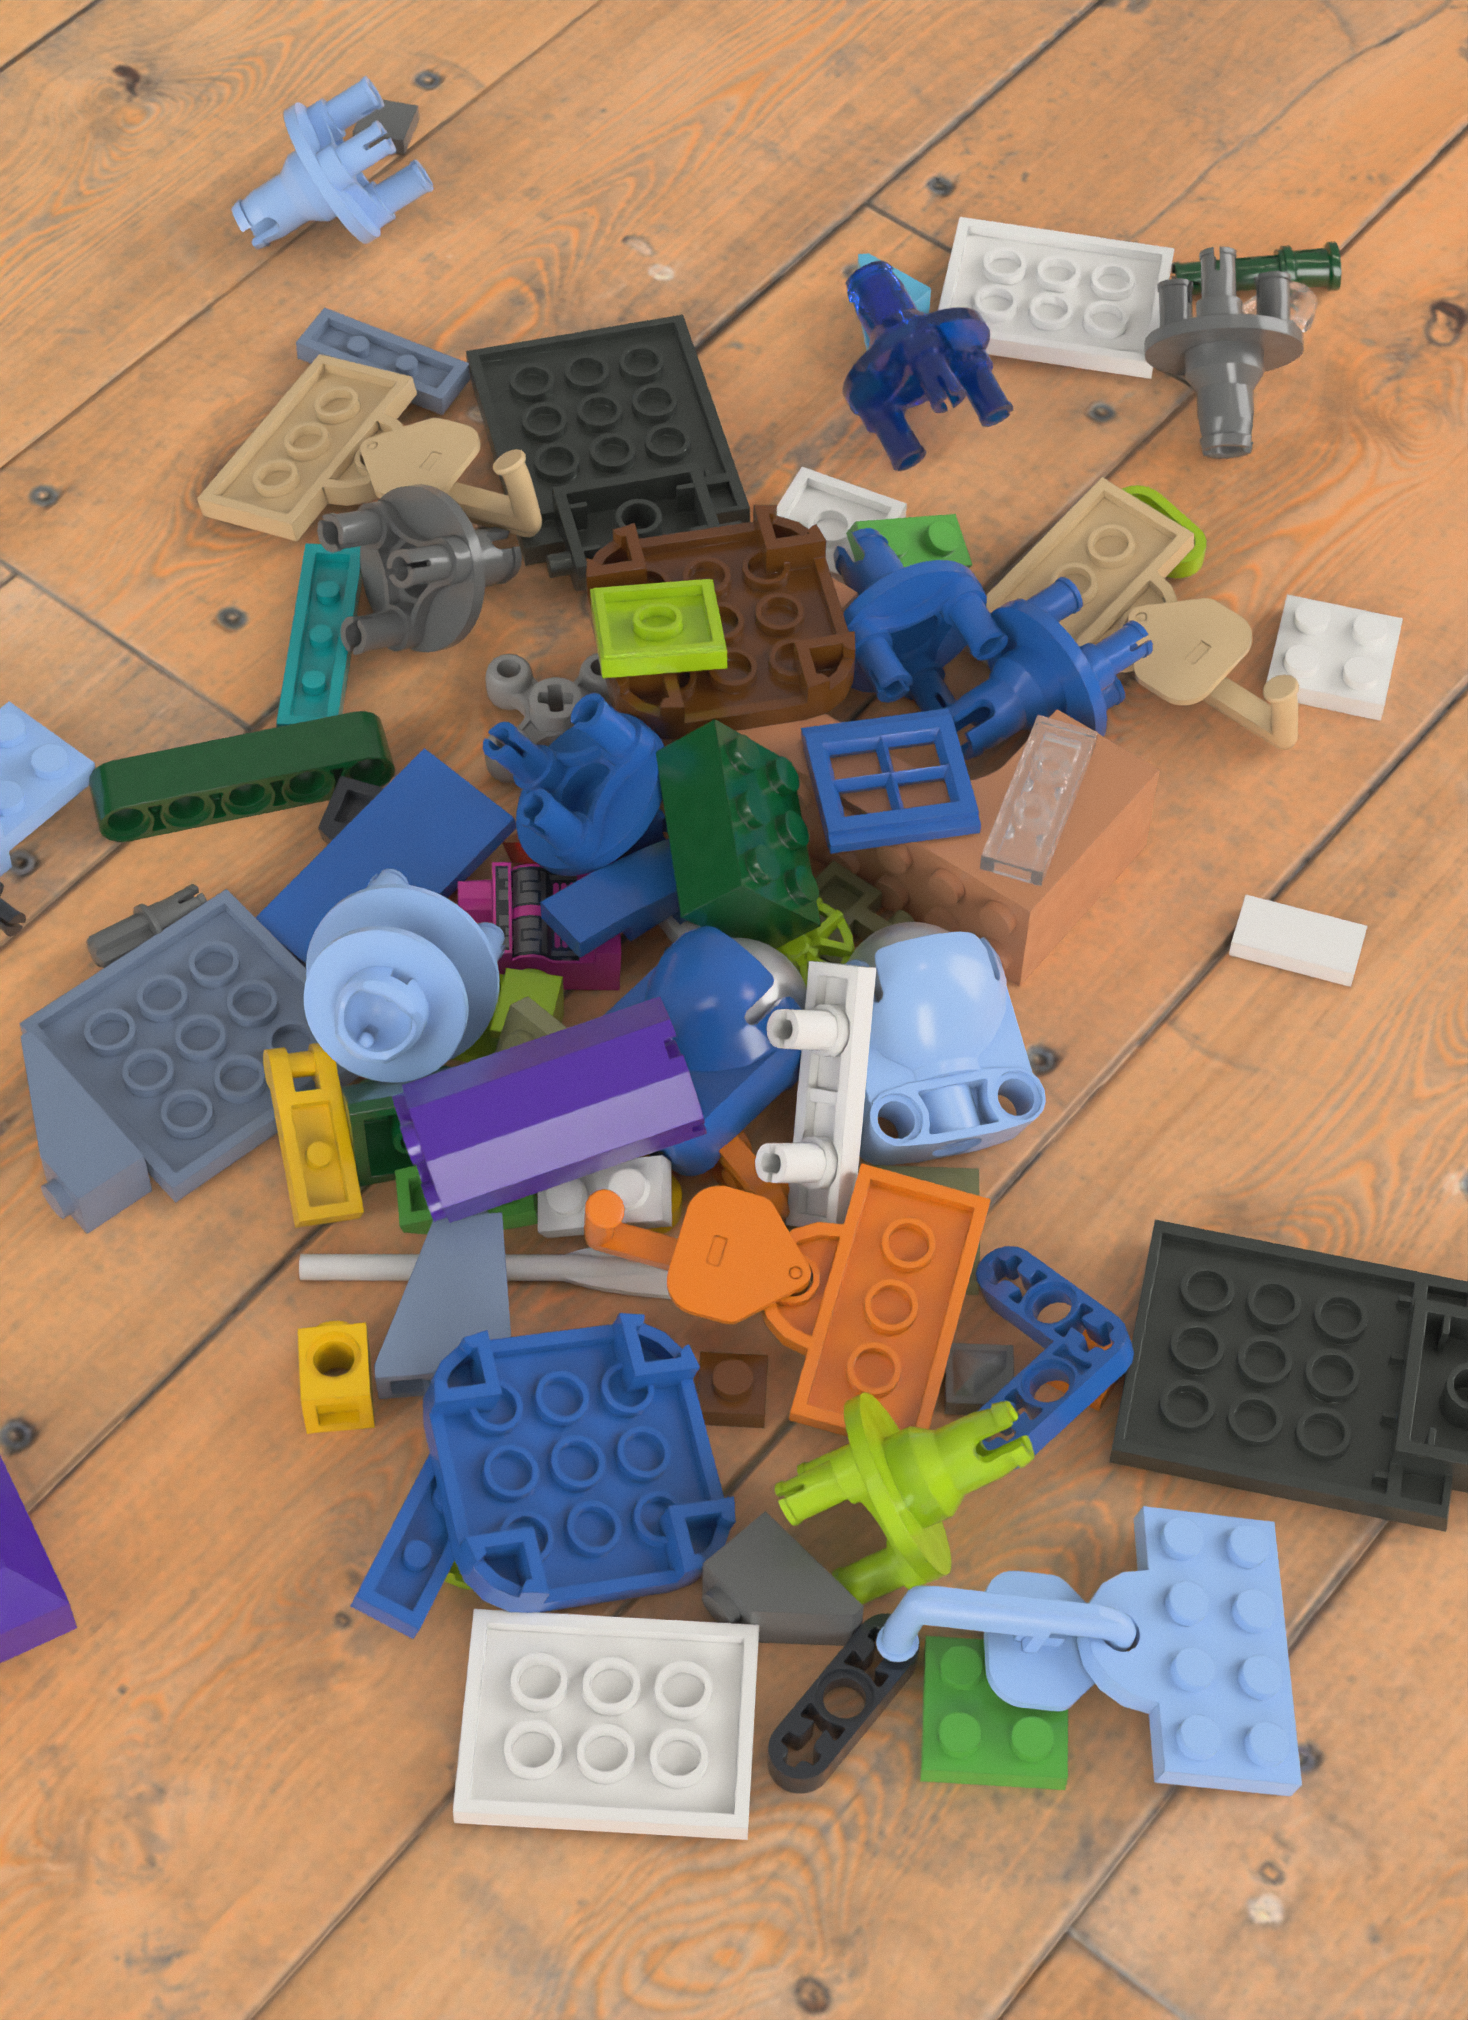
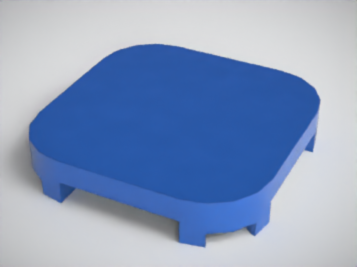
[423,1313,736,1613]

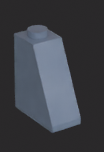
[374,1210,511,1399]

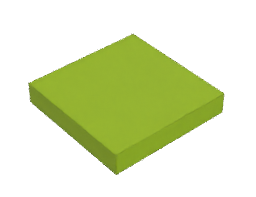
[590,579,727,679]

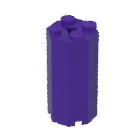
[392,996,707,1223]

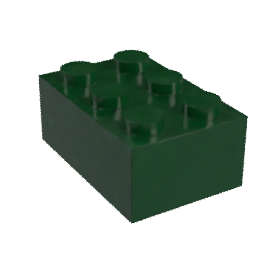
[656,719,821,949]

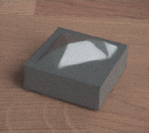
[944,1343,1014,1415]

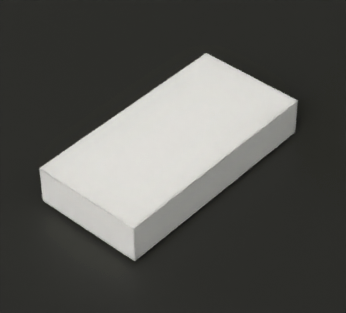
[1229,895,1367,987]

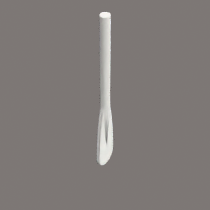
[299,1237,678,1299]

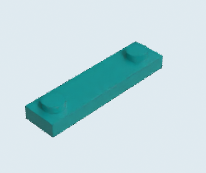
[276,543,362,727]

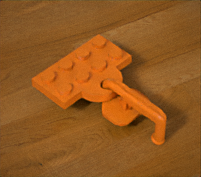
[584,1163,991,1437]

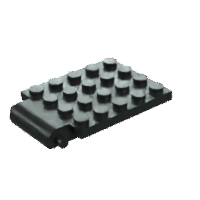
[466,314,750,591]
[1109,1219,1468,1532]

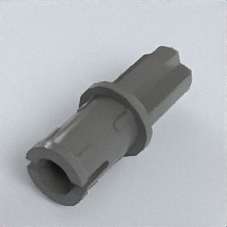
[86,884,207,968]

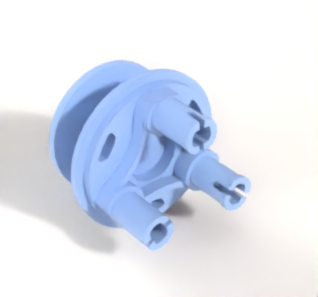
[304,869,505,1083]

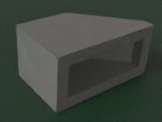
[702,1511,864,1646]

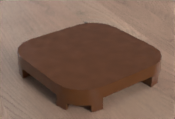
[587,505,855,739]

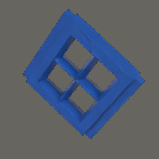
[801,708,981,854]

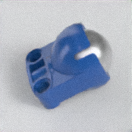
[603,926,807,1176]

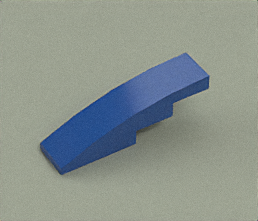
[540,838,687,958]

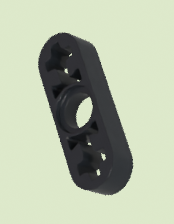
[767,1613,920,1794]

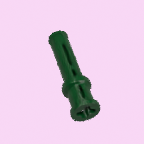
[1171,241,1341,295]

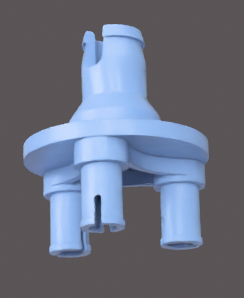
[232,76,434,249]

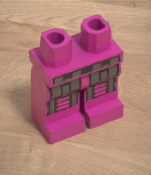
[458,859,621,991]

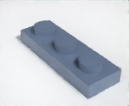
[296,307,470,415]

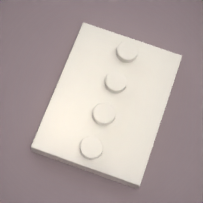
[932,217,1174,379]
[453,1609,759,1840]

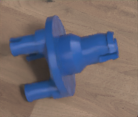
[833,528,1008,712]
[944,577,1153,760]
[483,693,668,876]

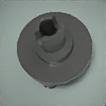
[1144,246,1304,459]
[317,484,522,655]

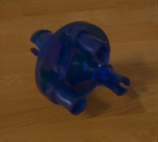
[842,260,1014,471]

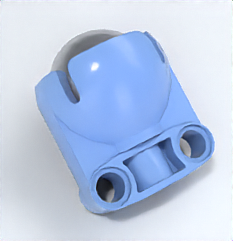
[845,922,1046,1165]

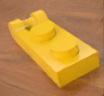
[263,1043,364,1228]

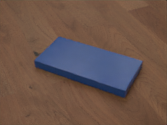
[255,748,516,968]

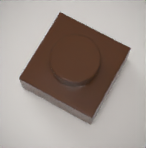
[697,1352,768,1428]

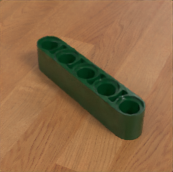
[89,711,395,842]

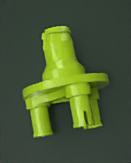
[774,1392,1034,1605]

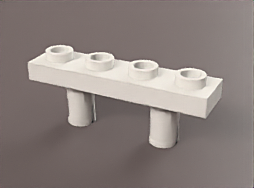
[755,961,876,1227]

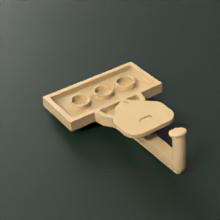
[197,354,542,541]
[963,477,1299,750]

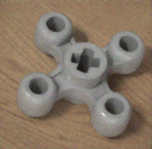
[485,653,613,783]

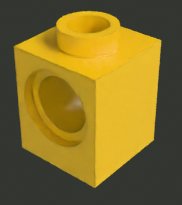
[297,1320,375,1434]

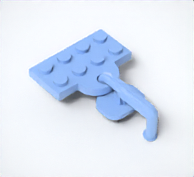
[876,1506,1302,1796]

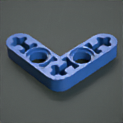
[976,1246,1134,1470]

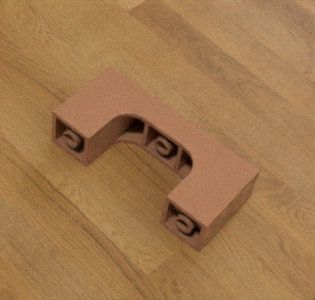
[661,578,1160,986]

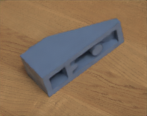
[20,1030,152,1234]

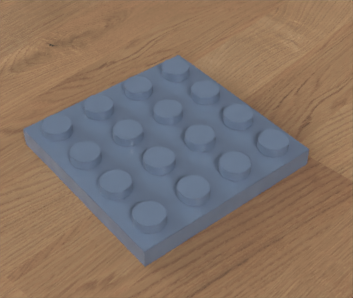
[19,889,359,1203]

